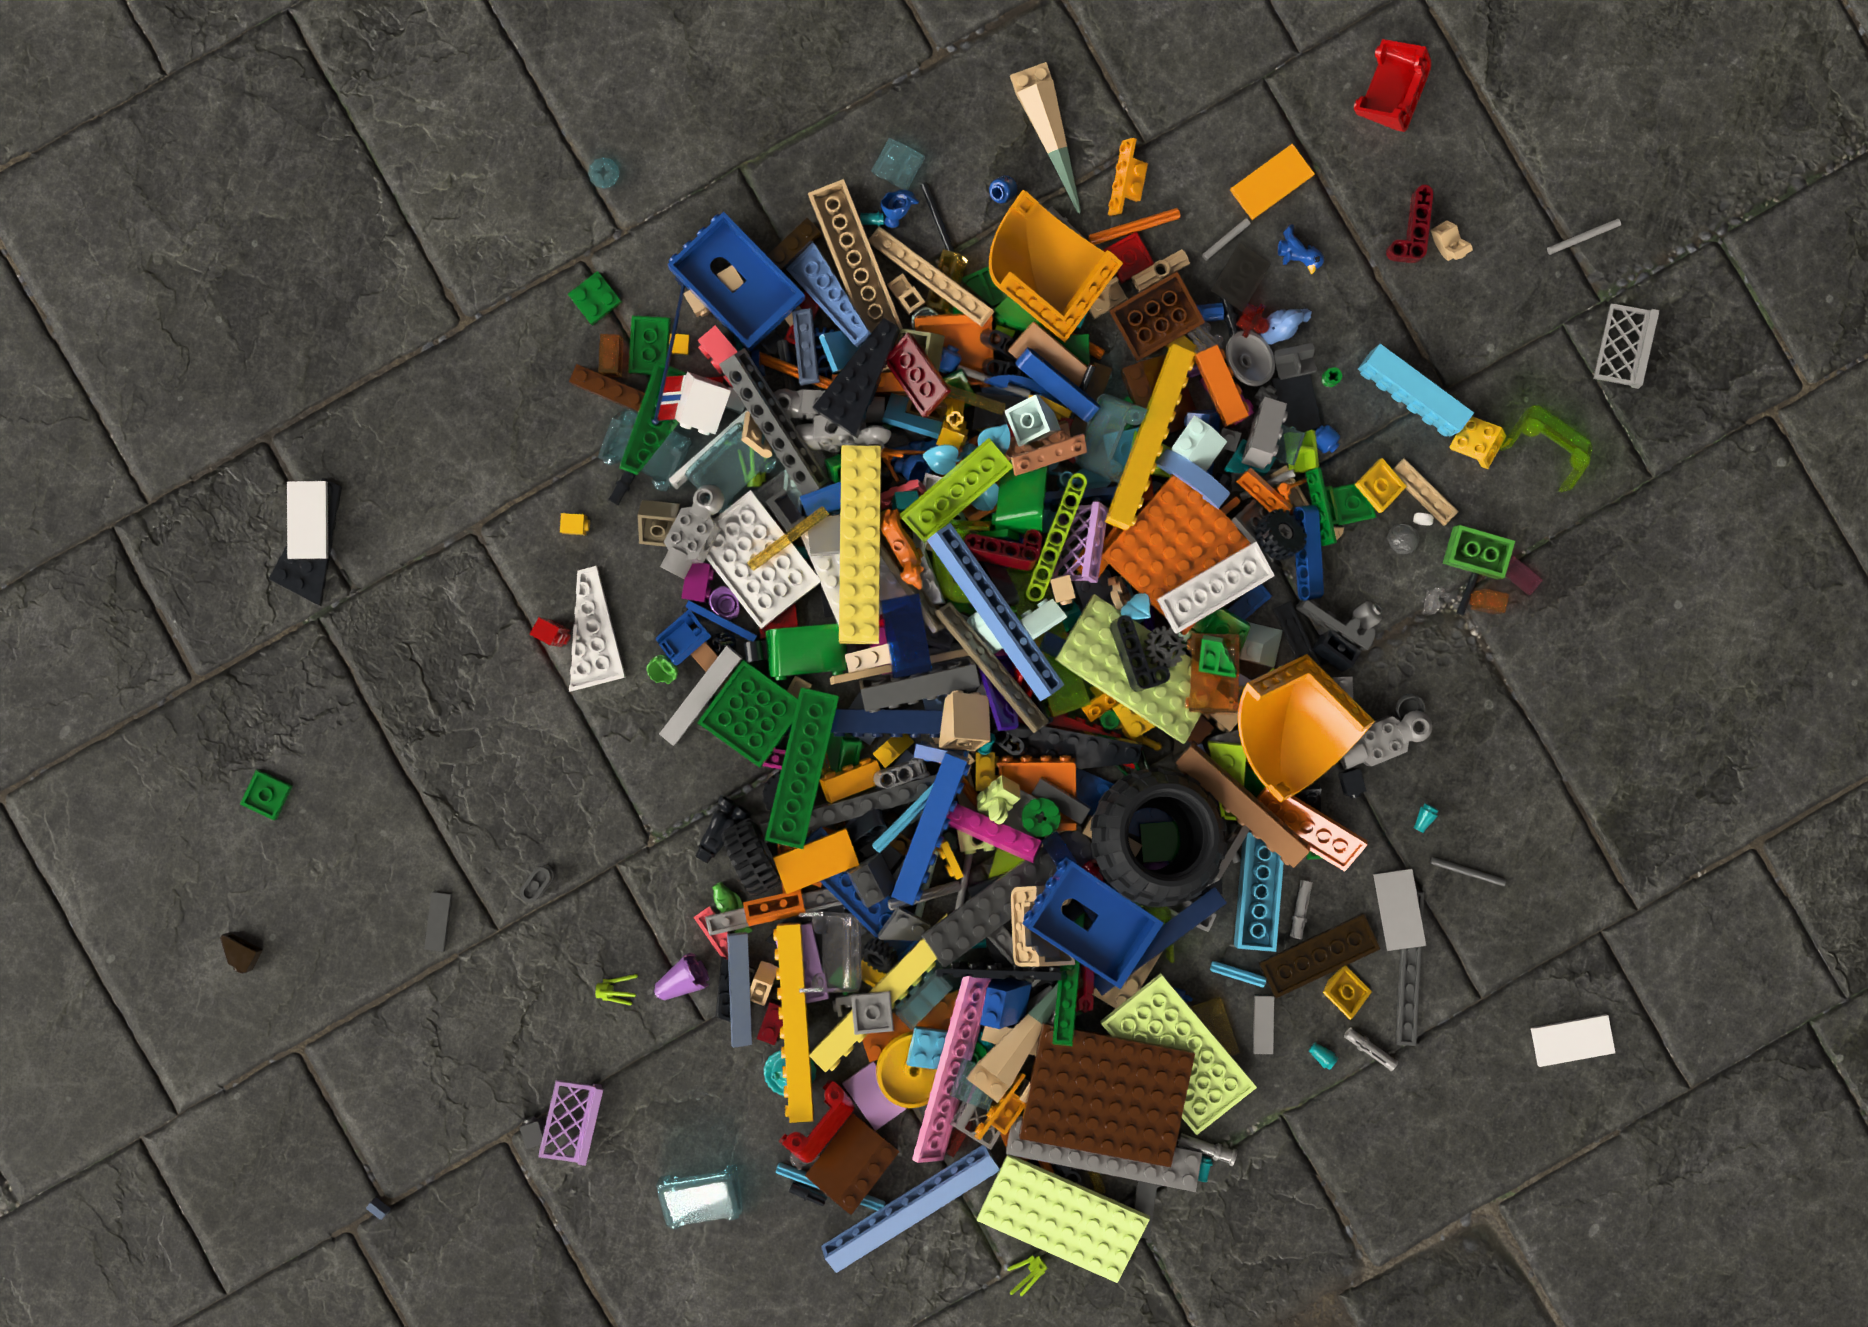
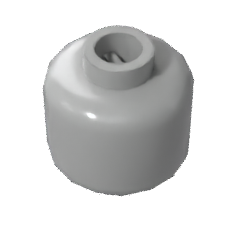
[1352,601,1382,630]

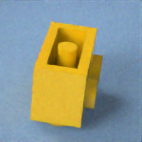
[936,415,969,451]
[975,752,999,791]

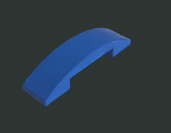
[984,375,1061,405]

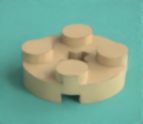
[1108,576,1131,611]

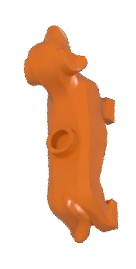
[880,509,924,590]

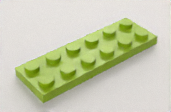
[899,438,1013,543]

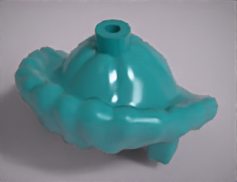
[763,1050,816,1096]

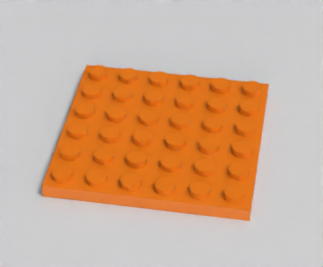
[1102,474,1251,635]

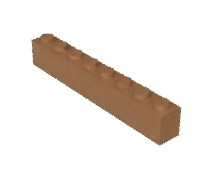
[1176,742,1311,868]

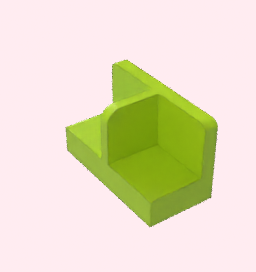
[1285,430,1319,473]

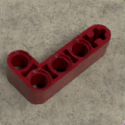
[1386,185,1433,263]
[964,529,1042,571]

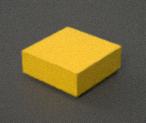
[669,334,690,355]

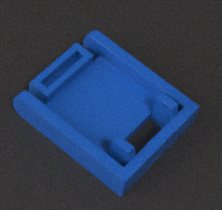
[656,609,711,665]

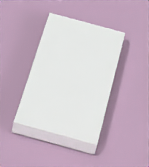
[287,481,328,559]
[1531,1014,1615,1067]

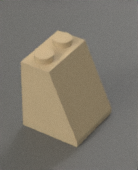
[939,690,990,751]

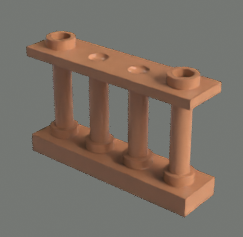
[1004,420,1087,476]

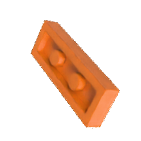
[1236,467,1293,512]

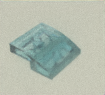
[871,138,925,190]
[950,1058,993,1111]

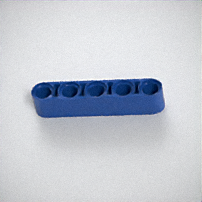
[1015,347,1101,422]
[1293,505,1324,601]

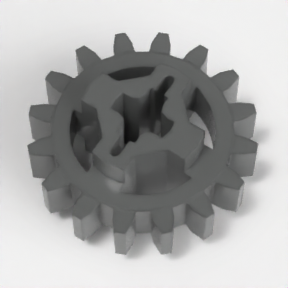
[1143,626,1186,668]

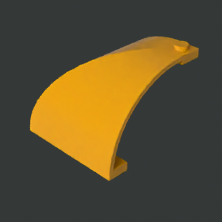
[989,190,1123,342]
[1238,654,1375,802]

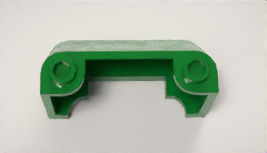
[992,459,1049,535]
[765,624,847,681]

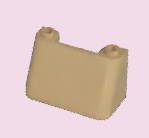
[1011,886,1075,967]

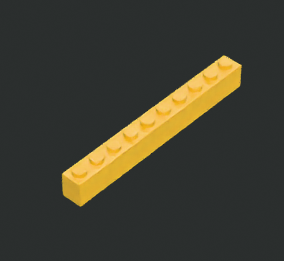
[1104,344,1195,530]
[773,922,814,1123]

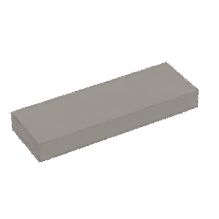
[1253,995,1274,1054]

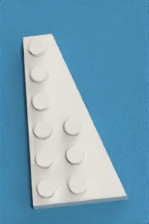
[569,566,626,692]

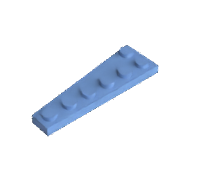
[787,242,871,348]

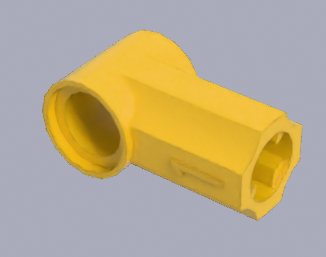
[944,397,964,427]

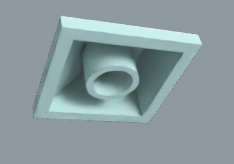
[1005,394,1061,447]
[1239,622,1283,668]

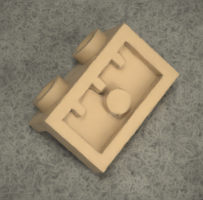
[1089,277,1128,319]

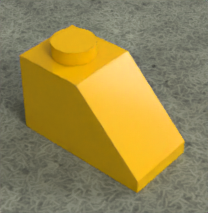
[873,734,914,768]

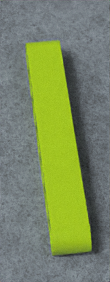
[1026,473,1087,602]

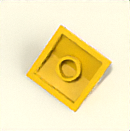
[1323,966,1372,1020]

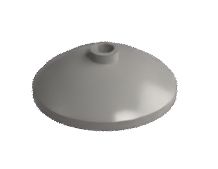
[1226,331,1275,386]

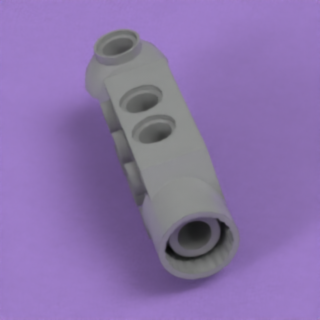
[773,388,885,424]

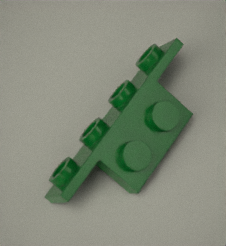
[1305,467,1340,546]

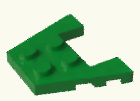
[1178,607,1250,678]

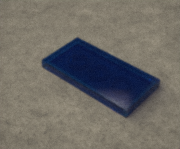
[880,594,932,678]

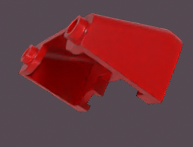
[1354,39,1431,132]
[779,1080,854,1163]

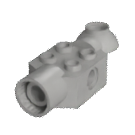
[796,415,892,452]
[660,484,724,579]
[1340,710,1433,770]

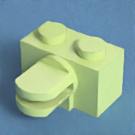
[977,775,1021,824]

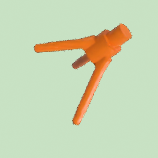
[881,447,926,482]
[1274,478,1307,515]

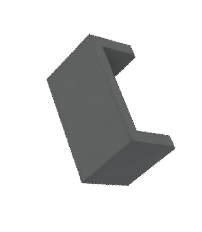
[765,489,807,537]

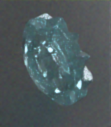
[588,157,619,188]

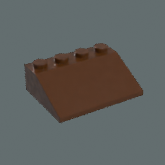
[1109,271,1205,361]
[1120,354,1196,435]
[805,1113,899,1215]

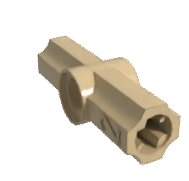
[1131,249,1190,292]

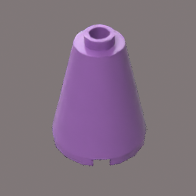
[654,953,709,1000]

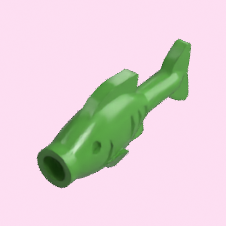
[712,882,752,933]

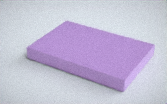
[842,1061,907,1131]

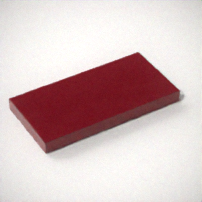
[887,333,951,418]

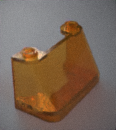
[1185,633,1240,716]

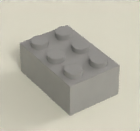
[1241,397,1288,470]

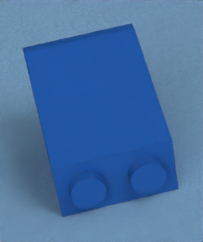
[980,978,1032,1029]

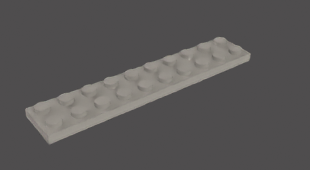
[1005,1116,1202,1192]

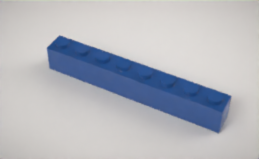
[891,750,971,905]

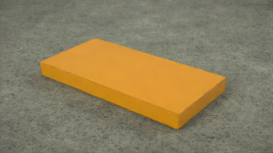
[1230,144,1315,220]
[772,828,859,894]

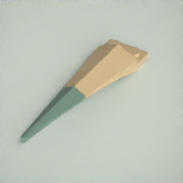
[1010,62,1081,214]
[966,983,1058,1103]

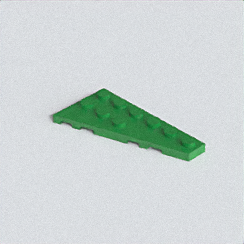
[619,361,687,475]

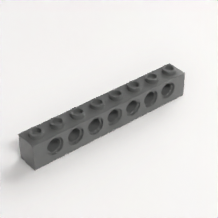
[719,348,829,496]

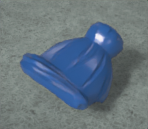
[880,190,919,228]
[894,454,933,481]

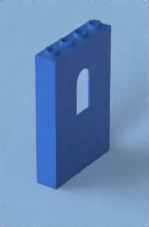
[667,212,805,352]
[1022,857,1164,989]

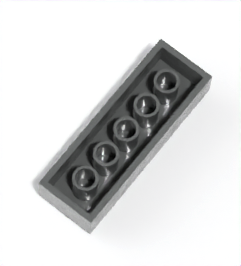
[859,656,980,713]

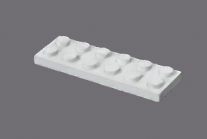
[1157,542,1275,633]

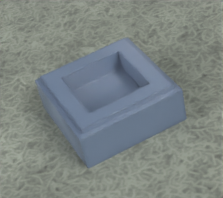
[366,1198,391,1220]

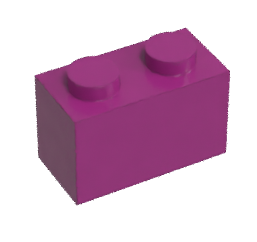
[681,563,715,603]

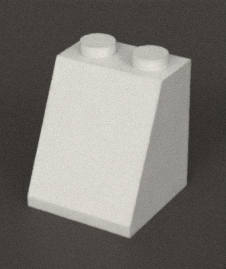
[676,372,731,435]

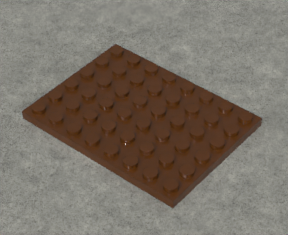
[1019,1022,1195,1168]

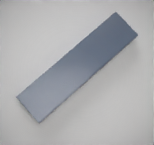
[792,308,820,385]

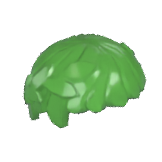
[646,655,678,684]

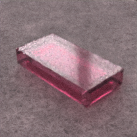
[1506,556,1543,595]

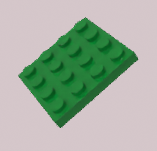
[697,660,798,768]

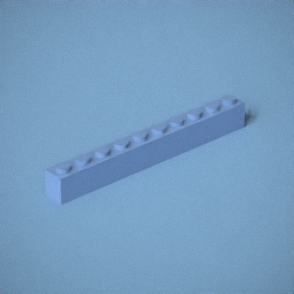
[927,523,1064,701]
[821,1145,1000,1273]

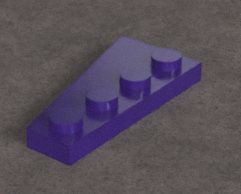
[977,655,1019,731]

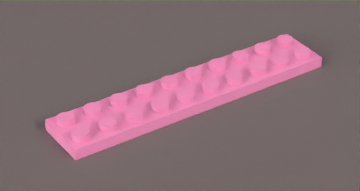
[912,974,992,1163]

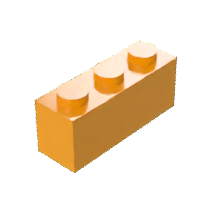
[820,757,884,803]

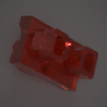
[1236,303,1270,338]

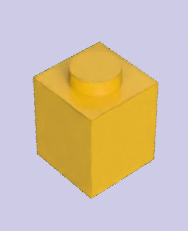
[560,513,590,535]

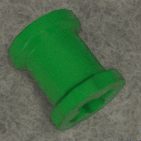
[1321,367,1342,387]

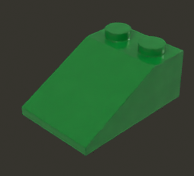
[993,296,1052,336]

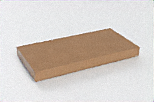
[1008,321,1088,386]

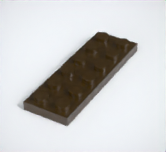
[1259,913,1380,998]

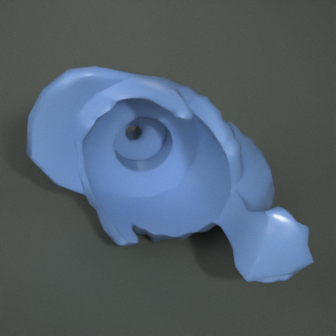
[1257,309,1312,344]

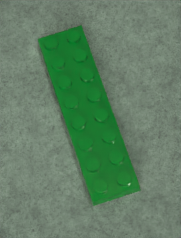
[765,687,839,849]

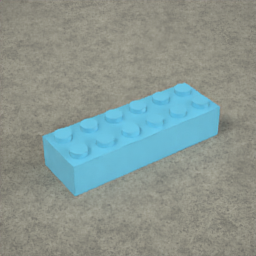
[1358,344,1474,437]
[1234,831,1284,952]

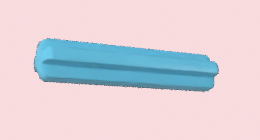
[1210,961,1266,987]

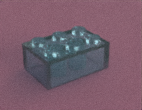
[895,970,954,1030]

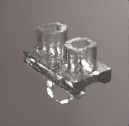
[1187,321,1224,354]

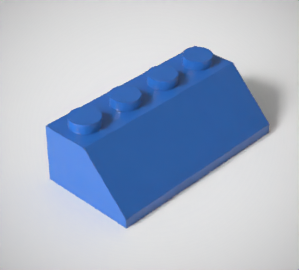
[800,482,841,518]

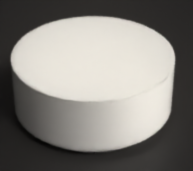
[1413,513,1434,525]

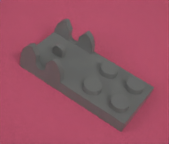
[1295,599,1375,651]

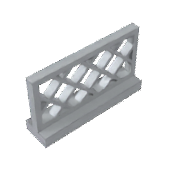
[1593,303,1660,389]
[950,1074,1030,1150]

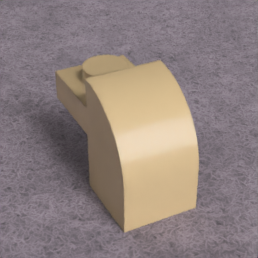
[1431,221,1473,261]
[887,273,925,315]

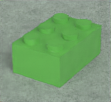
[1442,525,1515,580]

